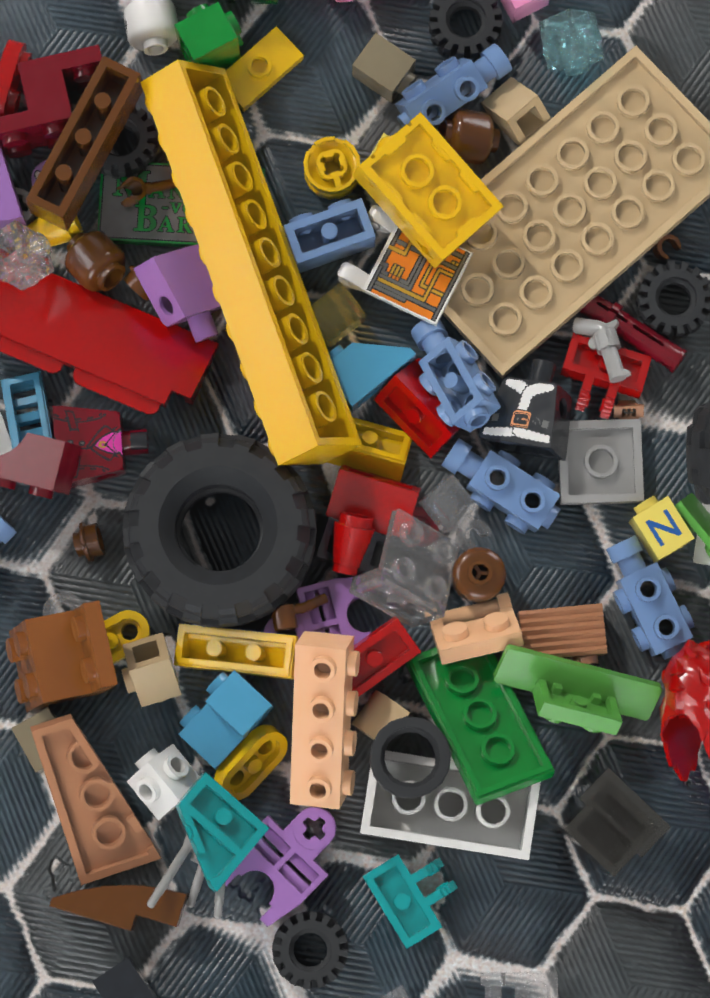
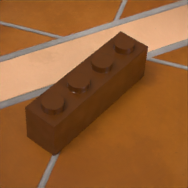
[25,56,143,231]

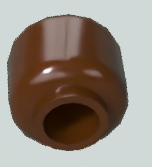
[438,109,500,165]
[65,231,126,292]
[451,547,507,603]

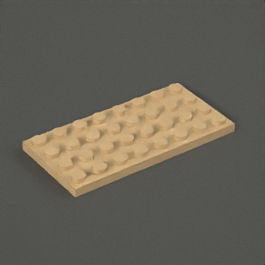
[443,46,710,379]

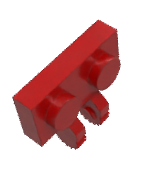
[560,333,652,419]

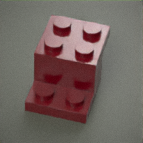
[0,44,102,158]

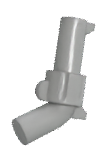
[573,317,631,383]

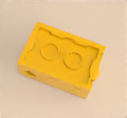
[353,112,504,268]

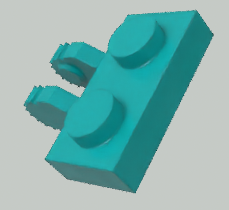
[362,854,458,949]

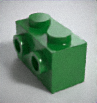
[174,2,243,69]

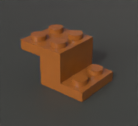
[6,600,118,713]

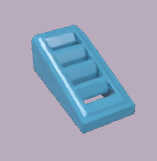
[0,371,54,449]

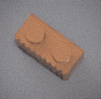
[517,603,607,665]

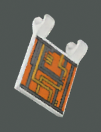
[338,205,473,326]

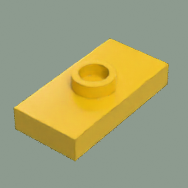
[226,26,304,112]

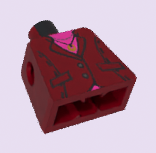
[52,406,149,488]

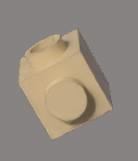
[121,632,182,707]

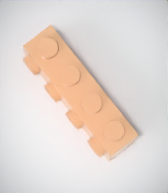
[290,631,360,810]

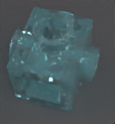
[539,9,604,76]

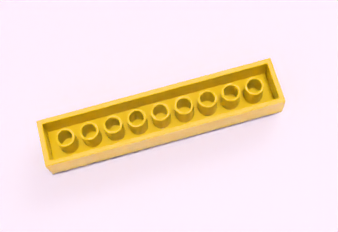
[140,60,362,465]

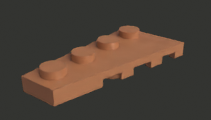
[30,714,162,885]

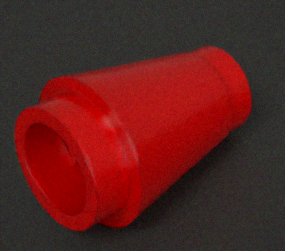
[332,512,375,576]

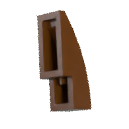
[49,884,189,931]

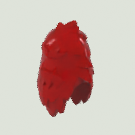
[660,639,710,781]

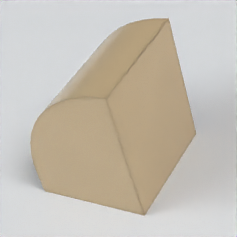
[481,77,551,146]
[351,690,410,740]

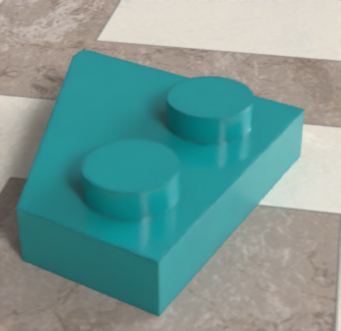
[175,772,269,892]

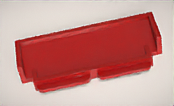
[0,251,219,415]

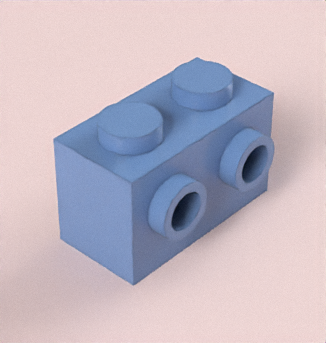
[283,198,376,273]

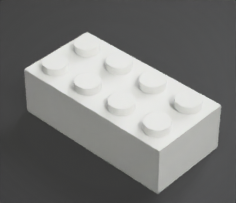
[360,751,541,860]

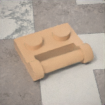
[427,592,524,665]

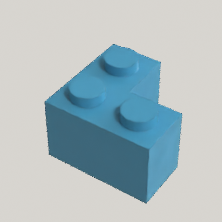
[178,670,274,770]

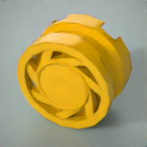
[303,136,360,200]

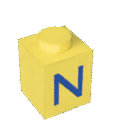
[629,496,695,563]

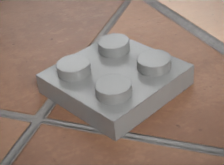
[558,419,644,505]

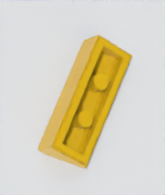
[326,417,412,482]
[173,624,299,680]

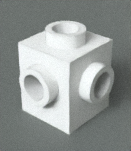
[127,744,200,821]

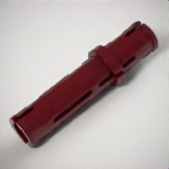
[579,295,687,373]

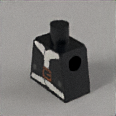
[479,359,572,461]

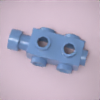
[395,43,512,128]
[411,320,501,432]
[441,438,561,534]
[606,535,694,660]

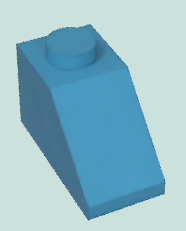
[329,342,416,413]

